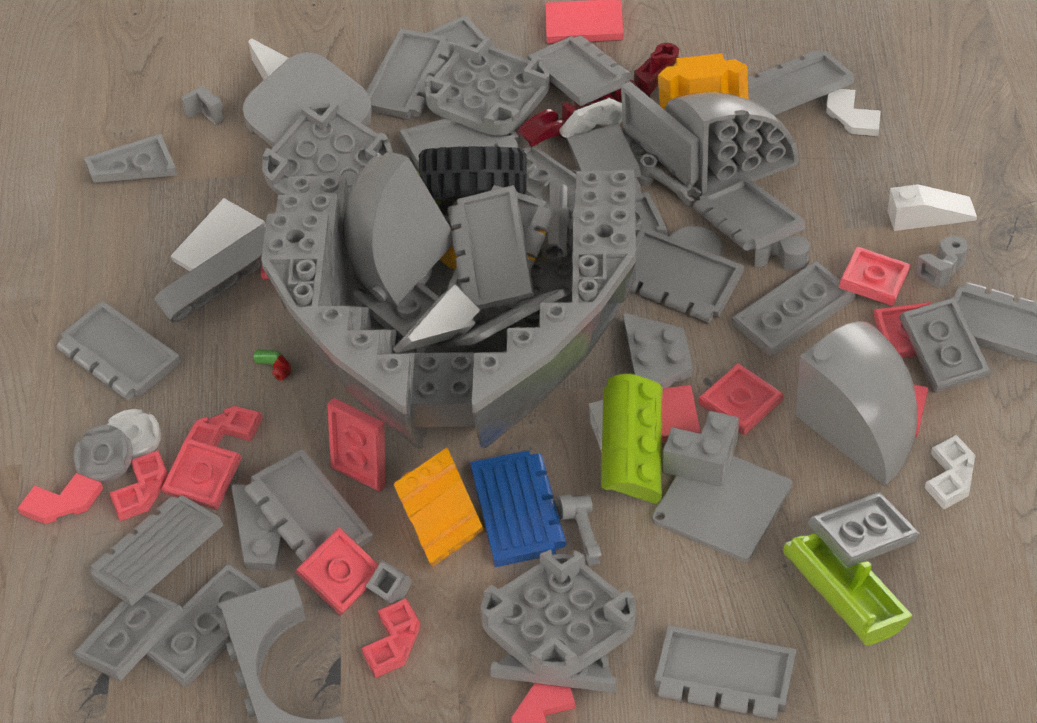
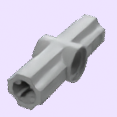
[541,181,570,261]

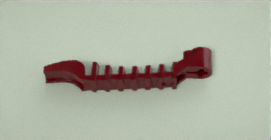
[518,43,679,148]

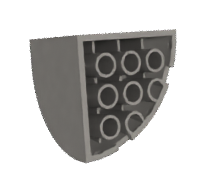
[665,92,799,196]
[343,152,453,305]
[796,321,918,486]

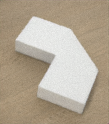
[826,89,881,136]
[559,98,622,138]
[925,435,975,509]

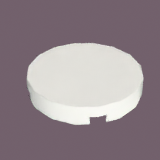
[107,409,161,459]

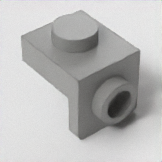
[182,86,224,126]

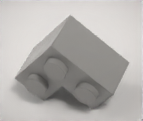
[663,411,739,487]

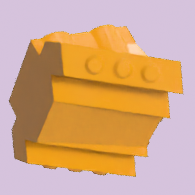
[658,53,749,110]
[394,447,484,567]

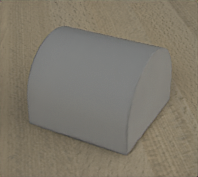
[366,560,411,604]

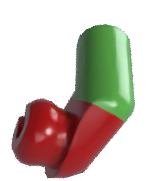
[254,349,291,381]

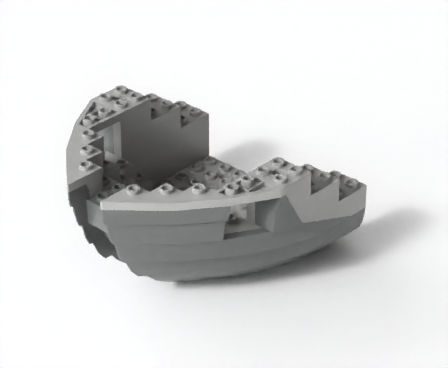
[261,170,636,449]

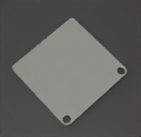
[445,289,565,348]
[653,456,793,562]

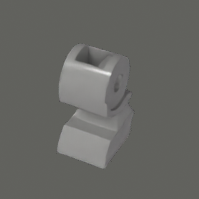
[754,236,810,271]
[915,236,968,289]

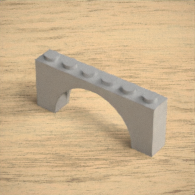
[217,579,344,723]

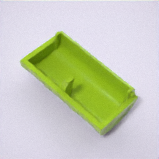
[601,374,663,504]
[783,533,913,646]

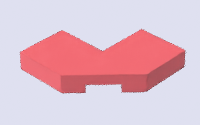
[183,406,263,446]
[110,450,168,521]
[18,473,103,524]
[361,598,421,678]
[511,683,575,723]

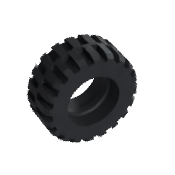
[419,146,527,201]

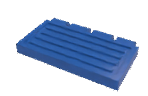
[470,450,567,567]

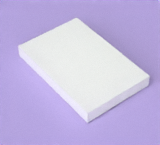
[171,198,265,271]

